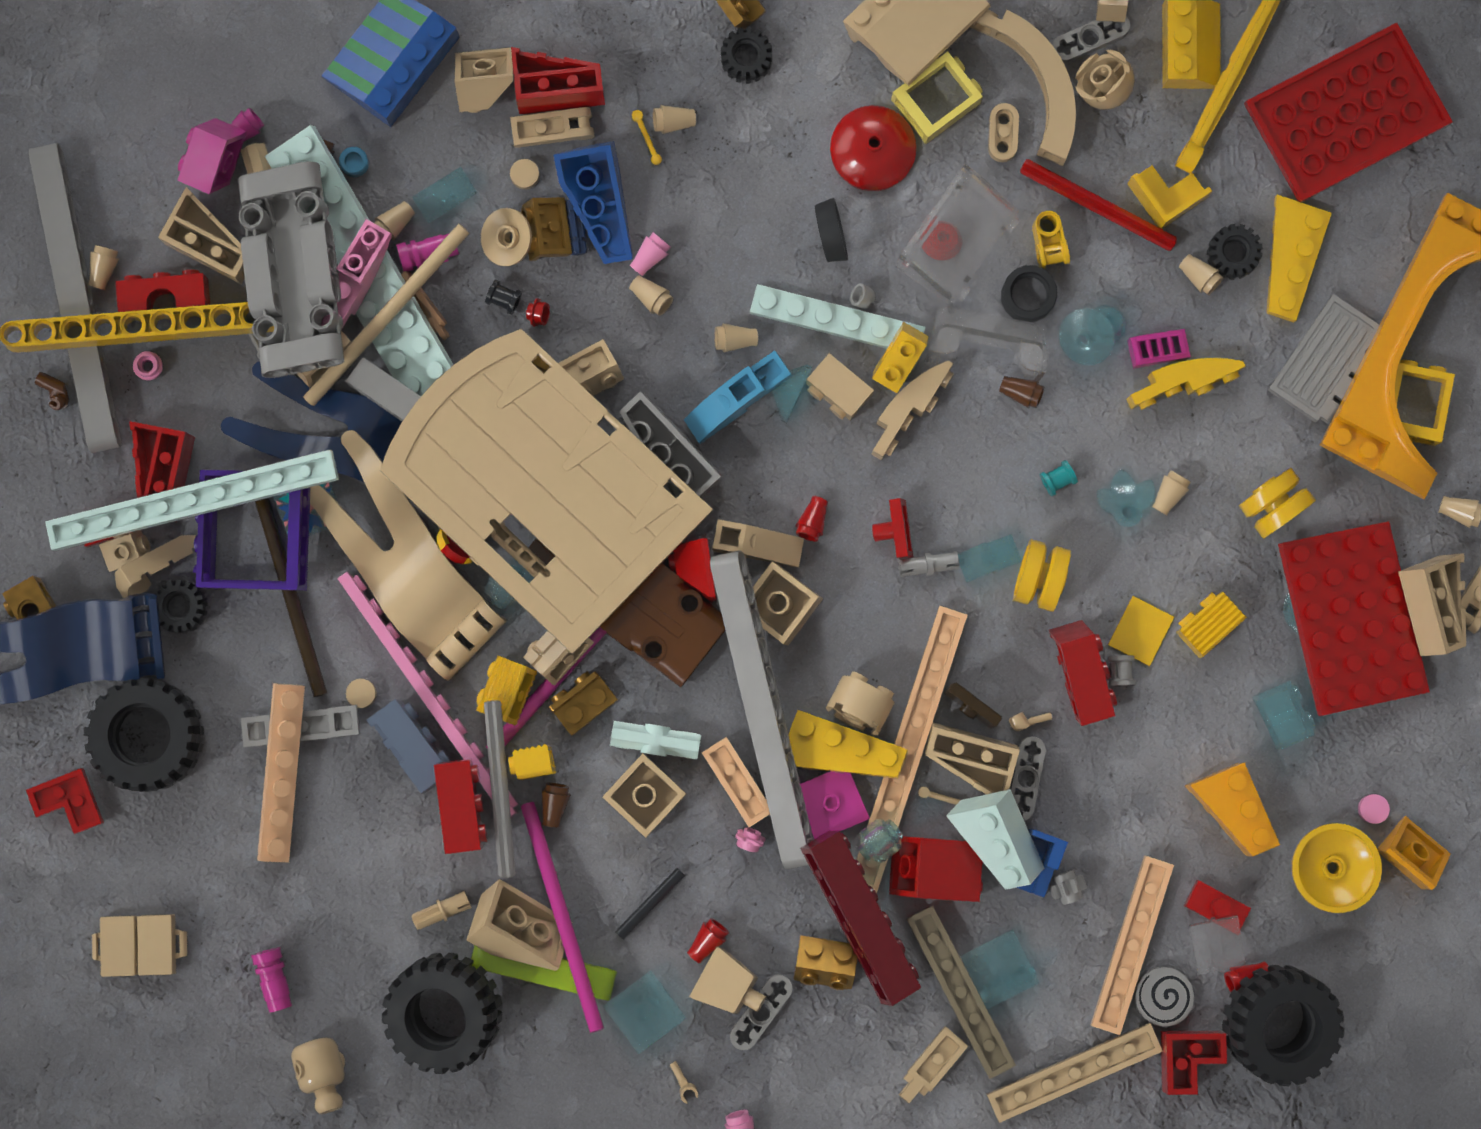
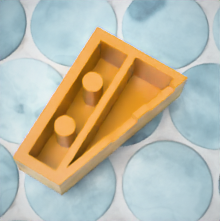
[1185,762,1280,857]

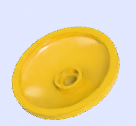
[1292,823,1382,913]

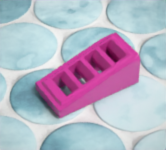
[1127,329,1191,369]

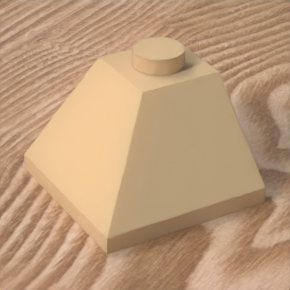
[455,48,513,113]

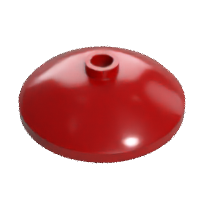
[830,105,916,191]

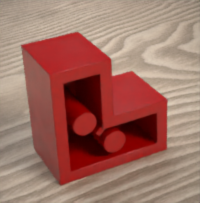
[1161,1030,1227,1095]

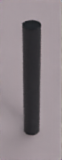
[615,868,685,940]

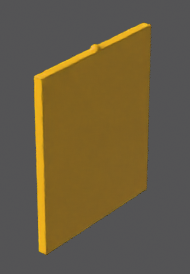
[1108,596,1174,666]

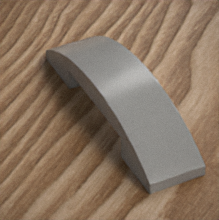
[241,705,360,747]

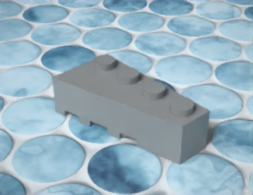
[619,391,724,499]

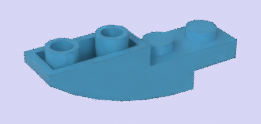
[684,350,793,444]

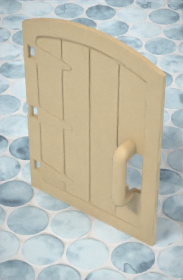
[380,329,713,654]

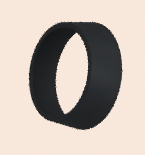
[815,198,848,262]

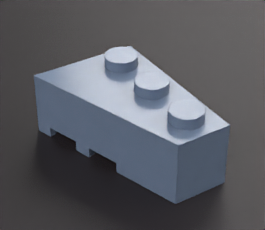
[366,699,451,793]

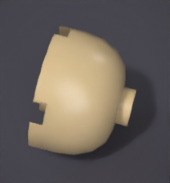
[1075,50,1135,110]

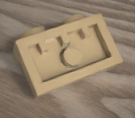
[558,339,624,396]

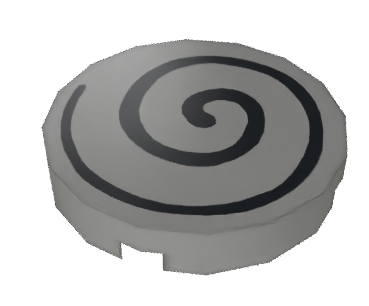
[1134,966,1194,1027]

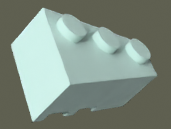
[946,789,1044,890]

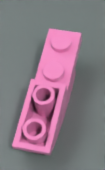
[321,219,392,330]

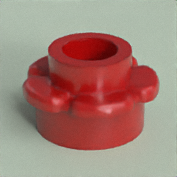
[526,298,550,327]

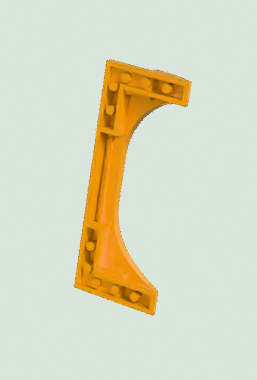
[1319,193,1481,499]

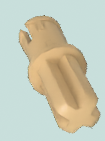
[412,891,472,929]

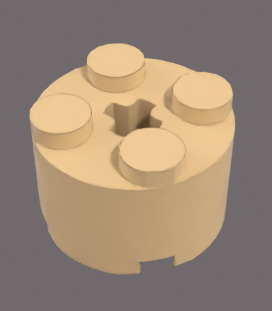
[826,672,894,735]

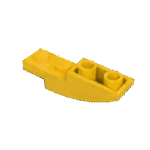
[1126,358,1246,410]

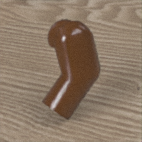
[35,372,69,411]

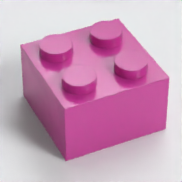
[177,118,247,194]

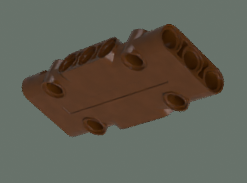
[529,538,726,688]

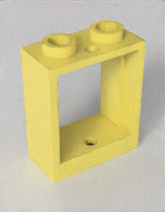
[891,51,983,144]

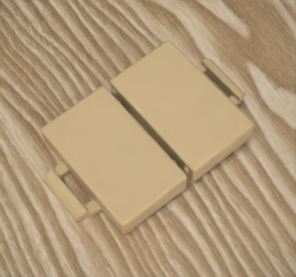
[92,914,187,977]

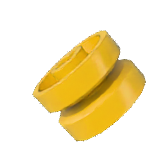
[1238,468,1316,538]
[1013,539,1071,612]

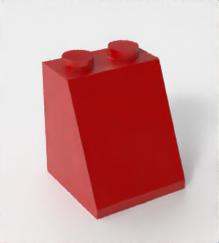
[889,836,984,902]

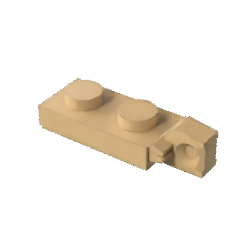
[899,1026,968,1103]

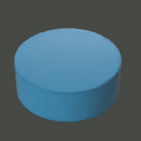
[339,147,369,177]

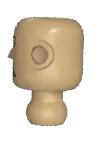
[291,1038,345,1114]

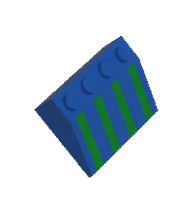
[322,0,460,127]

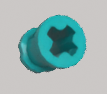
[1039,460,1078,496]

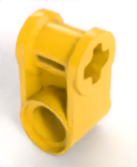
[1032,211,1070,269]

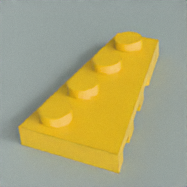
[1266,194,1332,323]
[788,710,908,779]

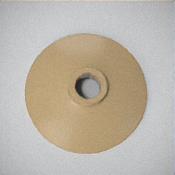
[481,208,532,266]

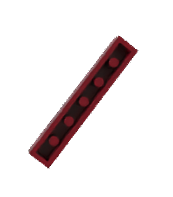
[800,831,921,1006]

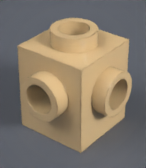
[99,530,150,572]

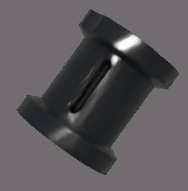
[485,279,522,315]

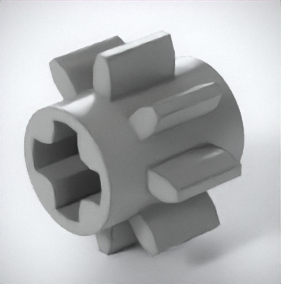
[1049,869,1087,905]

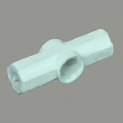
[610,721,701,759]

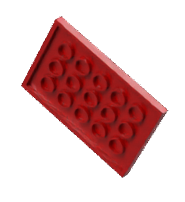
[1244,22,1453,203]
[1278,521,1430,716]

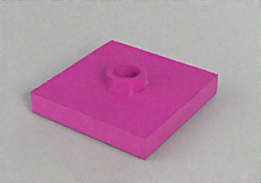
[800,771,870,839]

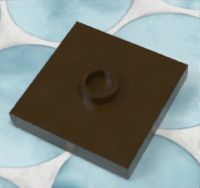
[944,682,1002,729]

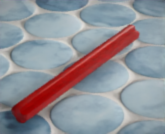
[1020,159,1177,251]

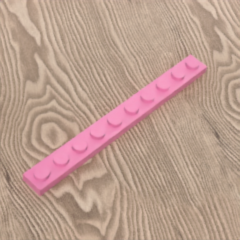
[337,572,518,817]

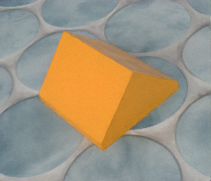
[1377,816,1451,890]

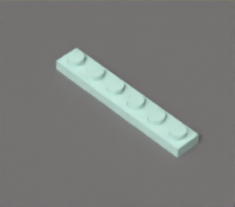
[750,284,925,349]

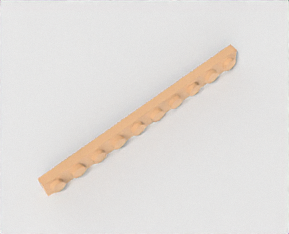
[856,606,967,893]

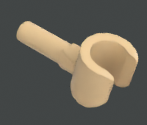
[1009,712,1052,731]
[670,1061,698,1104]

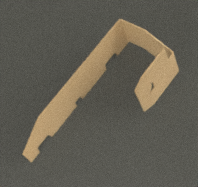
[115,535,196,598]

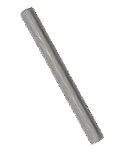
[484,700,516,878]

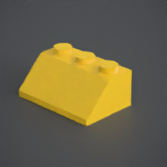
[1162,0,1221,89]

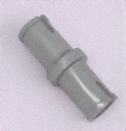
[898,551,959,577]

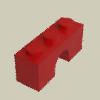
[115,269,210,312]

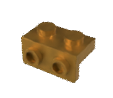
[794,935,857,990]

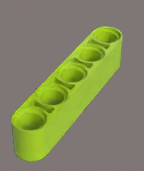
[471,945,617,1001]

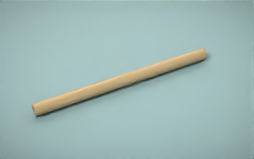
[303,223,470,406]

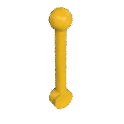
[632,110,662,165]

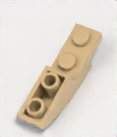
[872,361,954,460]

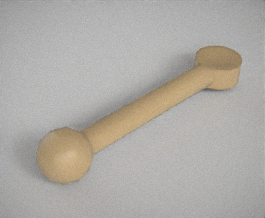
[918,787,960,805]

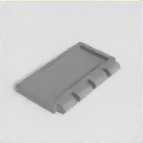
[1267,294,1379,424]

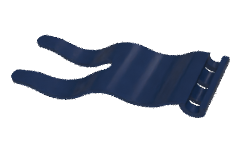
[221,361,411,501]
[0,593,165,705]

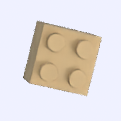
[753,562,823,645]
[603,753,687,838]

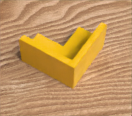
[1127,165,1212,229]

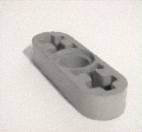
[1052,16,1130,64]
[1010,737,1046,821]
[730,974,792,1050]

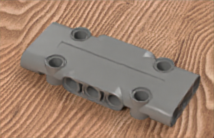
[238,162,345,378]

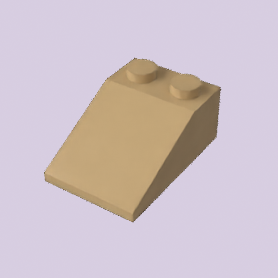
[466,879,573,971]

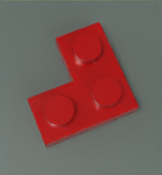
[26,768,104,834]

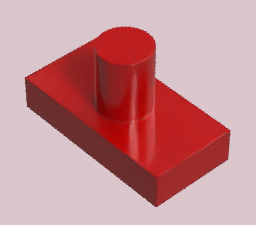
[872,498,914,559]
[1184,880,1251,934]

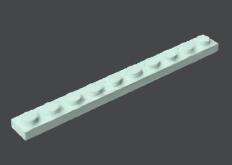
[45,450,339,551]

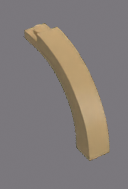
[970,10,1076,166]

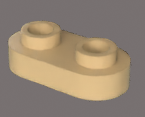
[988,103,1019,162]

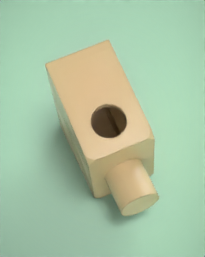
[689,947,766,1014]

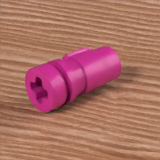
[396,233,459,272]
[251,947,292,1012]

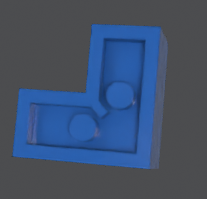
[1016,829,1068,897]

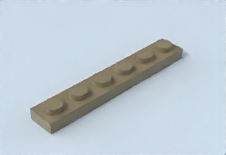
[906,905,1016,1079]

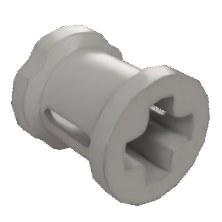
[1108,655,1136,686]

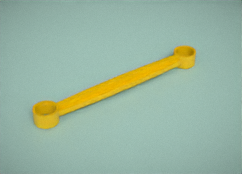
[1175,0,1281,174]

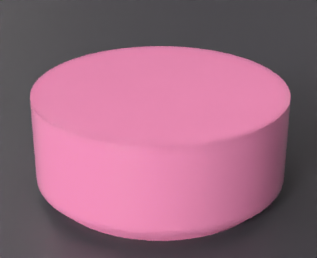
[1358,794,1390,824]

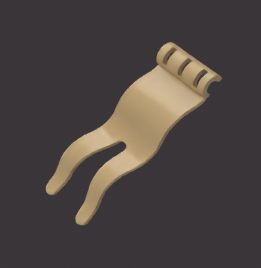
[310,430,507,681]

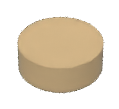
[510,159,540,190]
[346,679,377,708]

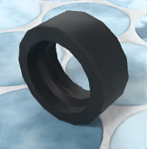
[1001,265,1057,323]

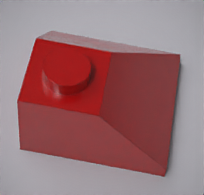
[668,538,716,602]

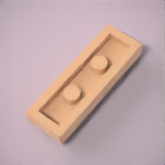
[702,737,770,827]

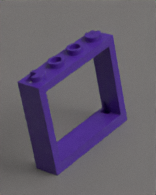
[193,470,310,591]

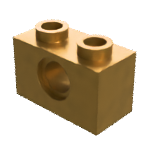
[2,576,57,620]

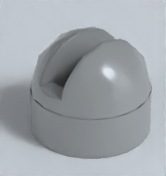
[850,283,876,308]

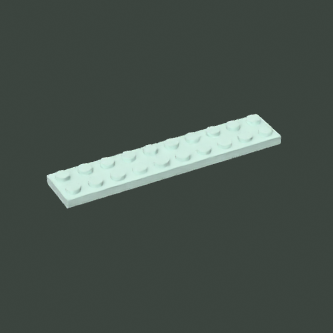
[265,125,454,396]

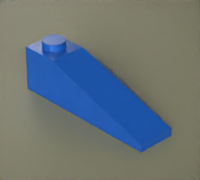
[553,141,633,264]

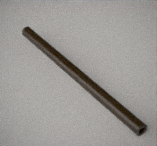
[255,498,327,697]

